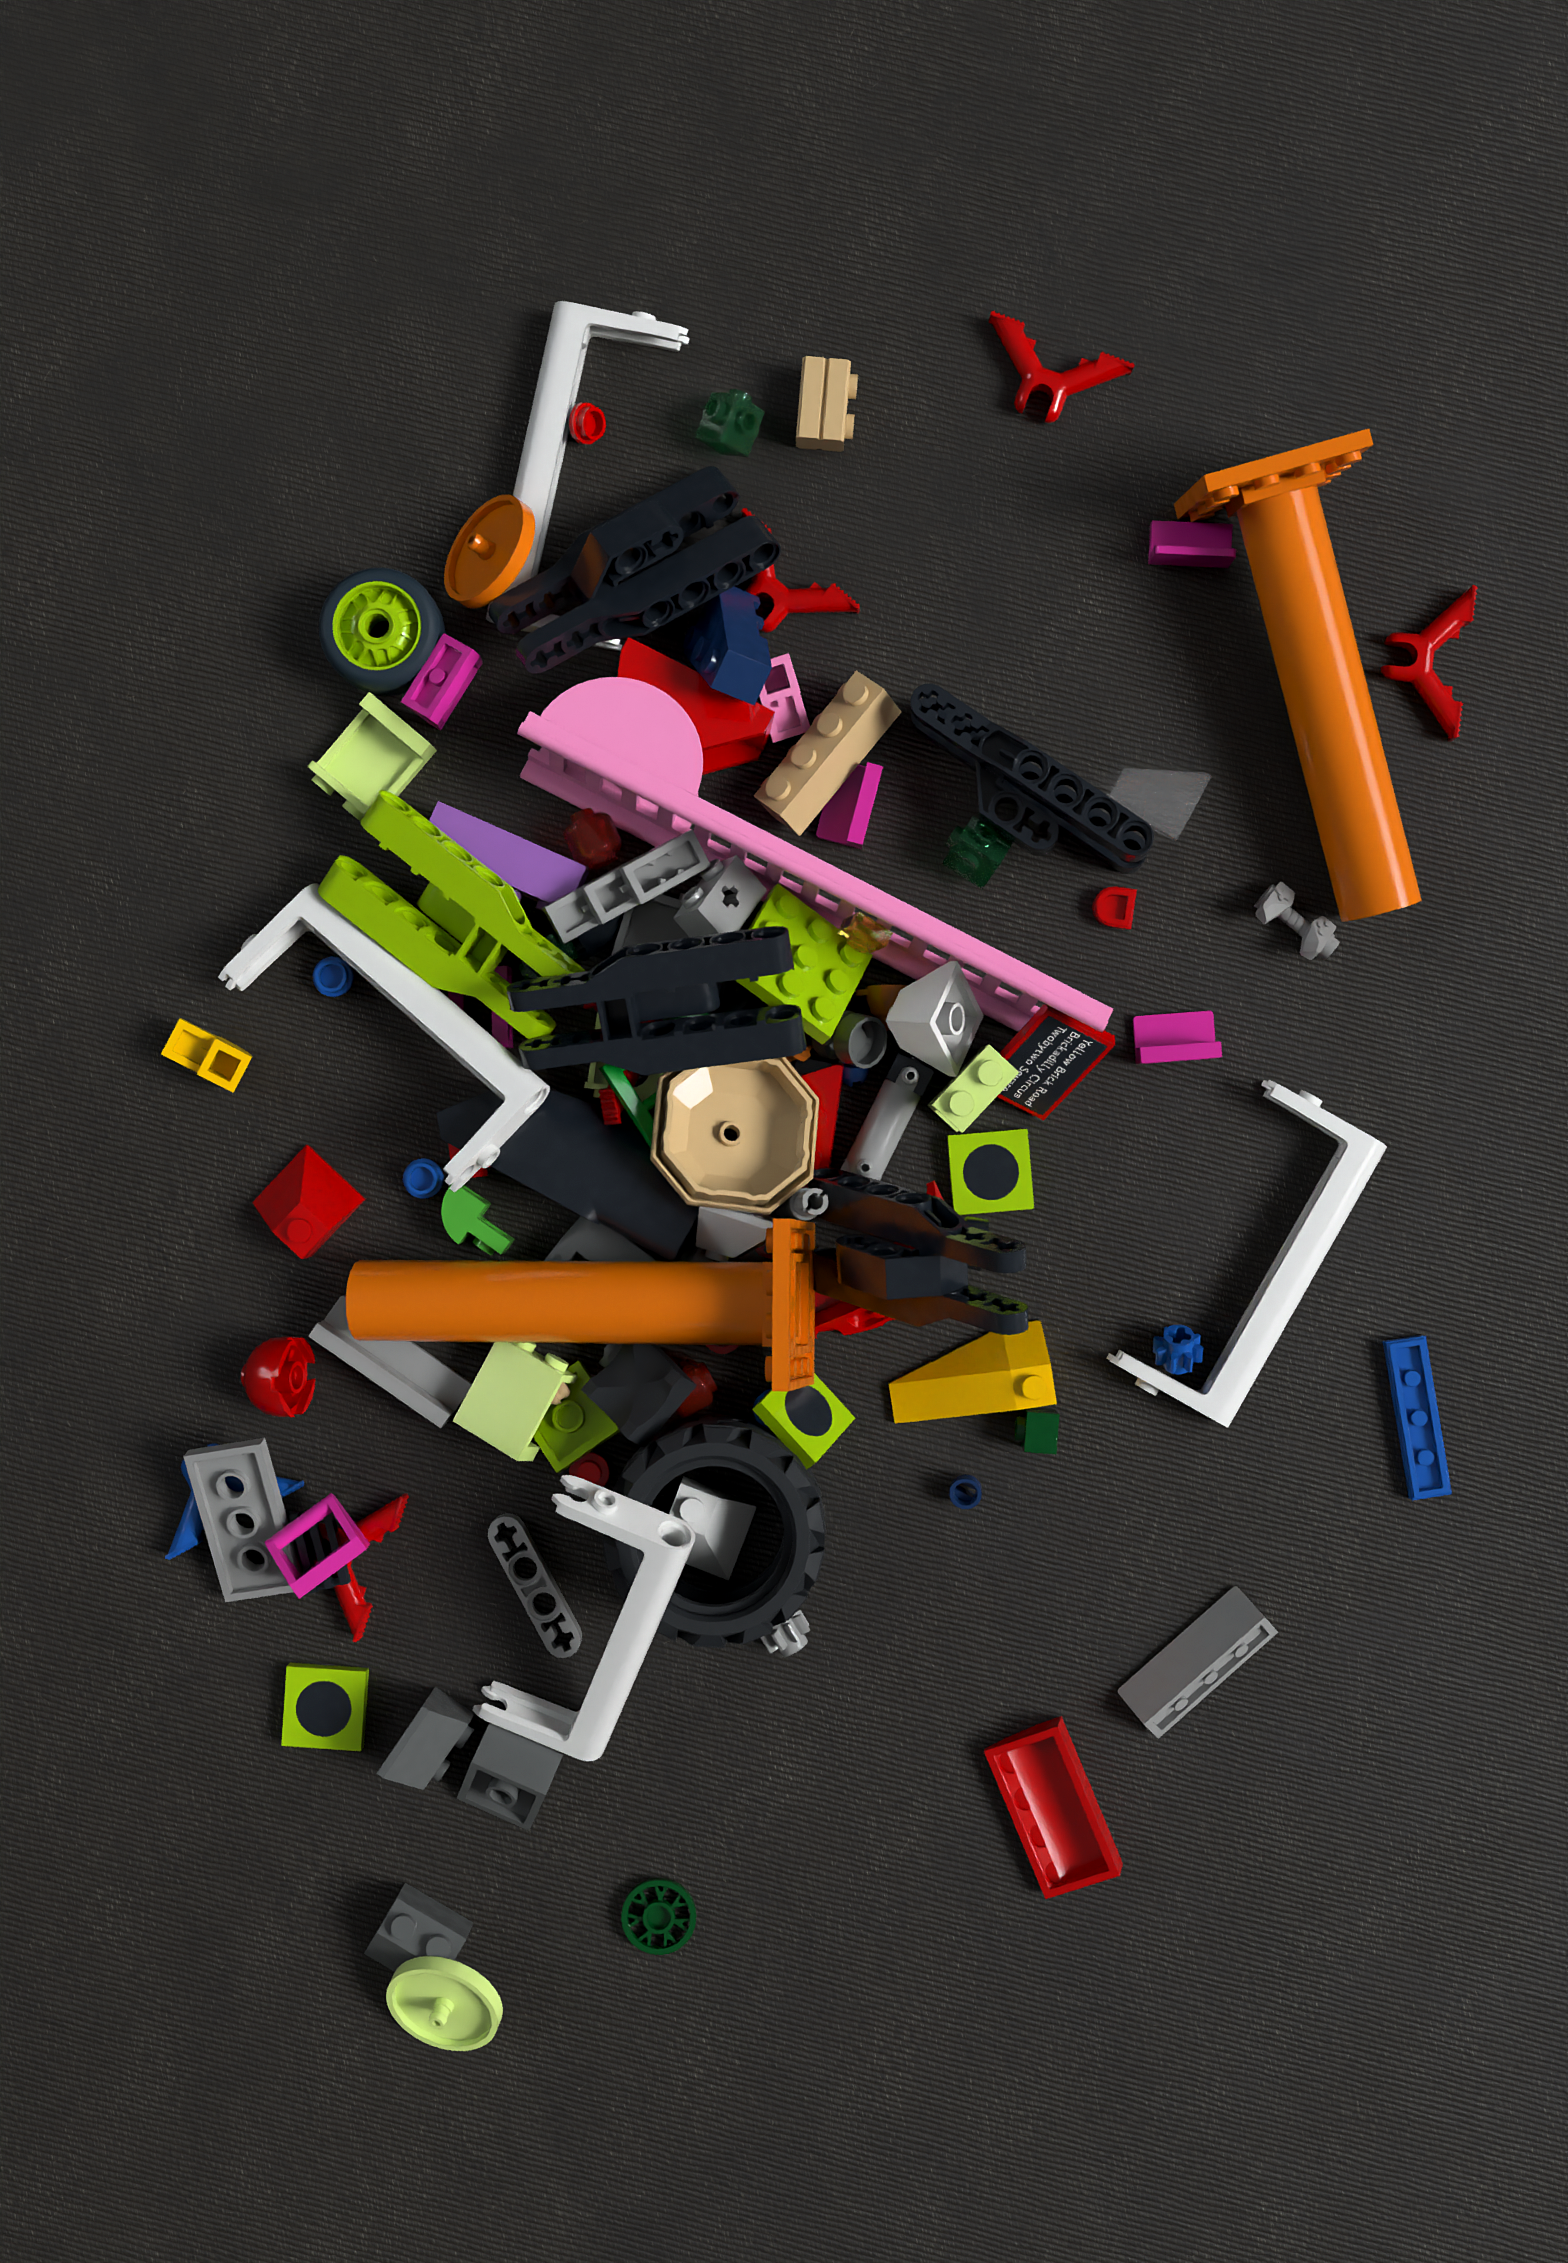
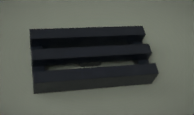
[289,1509,351,1594]

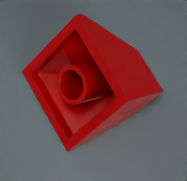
[252,1145,366,1259]

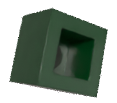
[1014,1408,1060,1455]

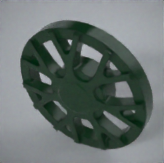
[621,1878,697,1955]

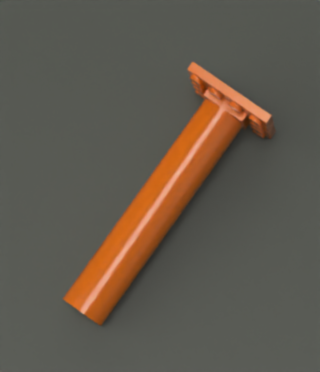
[1174,429,1422,922]
[346,1218,815,1391]

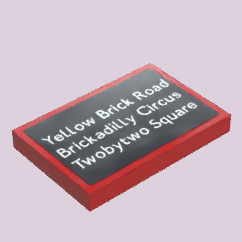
[997,1004,1115,1120]

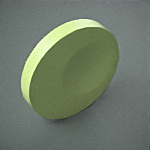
[386,1956,503,2051]

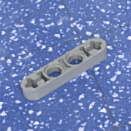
[488,1513,582,1658]

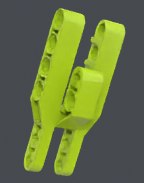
[317,790,585,1039]

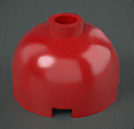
[241,1337,315,1417]

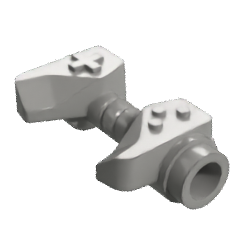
[1254,882,1340,960]

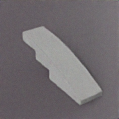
[542,830,711,944]

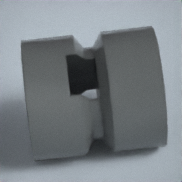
[811,1010,887,1069]

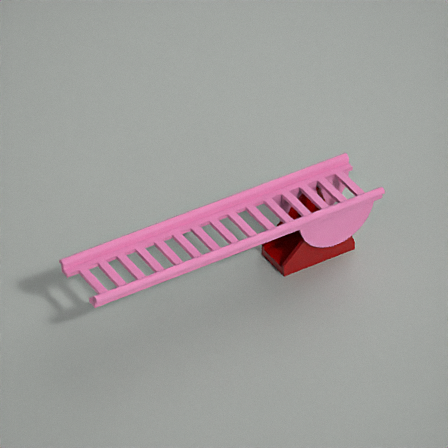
[517,637,1114,1033]

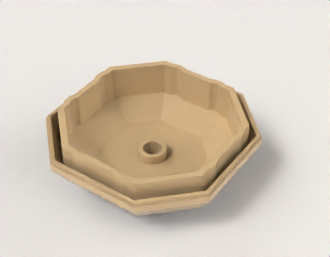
[650,1057,819,1215]

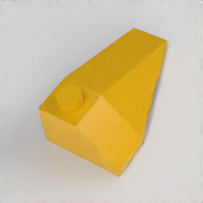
[888,1320,1057,1424]

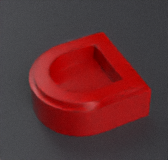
[1092,887,1137,930]

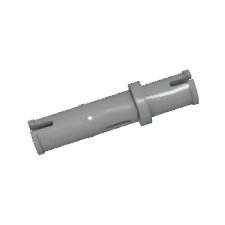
[772,1188,828,1221]

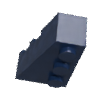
[683,587,772,705]

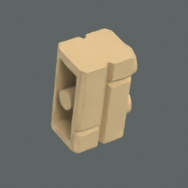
[796,356,858,452]

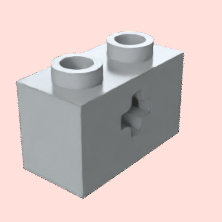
[673,855,767,937]

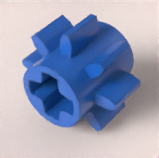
[1153,1325,1203,1375]

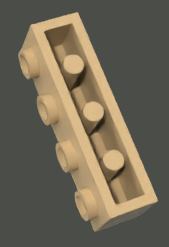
[754,671,901,836]

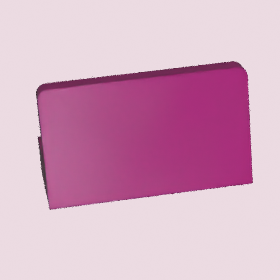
[1148,520,1236,568]
[816,762,883,849]
[1132,1011,1222,1064]

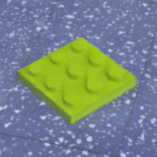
[735,884,873,1045]

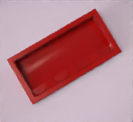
[984,1716,1123,1899]

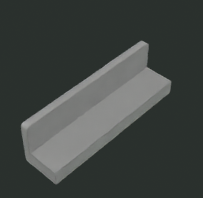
[309,1295,472,1428]
[1118,1586,1278,1739]

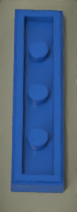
[1383,1335,1452,1501]

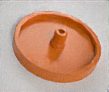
[444,495,535,608]

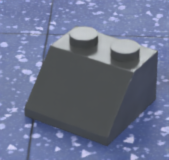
[376,1687,475,1790]
[457,1723,563,1831]
[364,1883,473,1972]

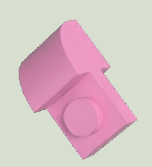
[758,653,810,743]

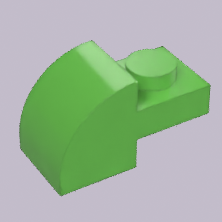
[441,1184,515,1255]

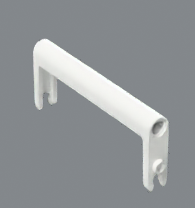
[486,301,689,651]
[218,883,550,1192]
[1106,1080,1387,1427]
[473,1475,695,1761]

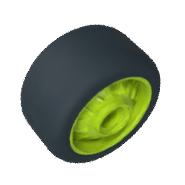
[319,568,446,696]

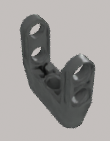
[544,1216,662,1368]

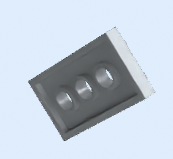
[183,1438,303,1602]

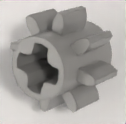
[760,1609,810,1657]

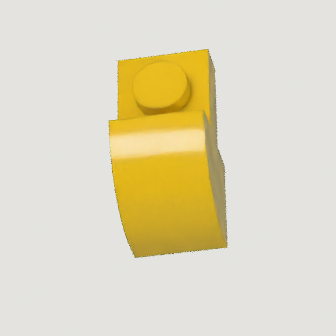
[161,1018,253,1093]

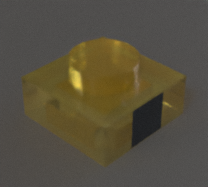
[837,911,893,954]

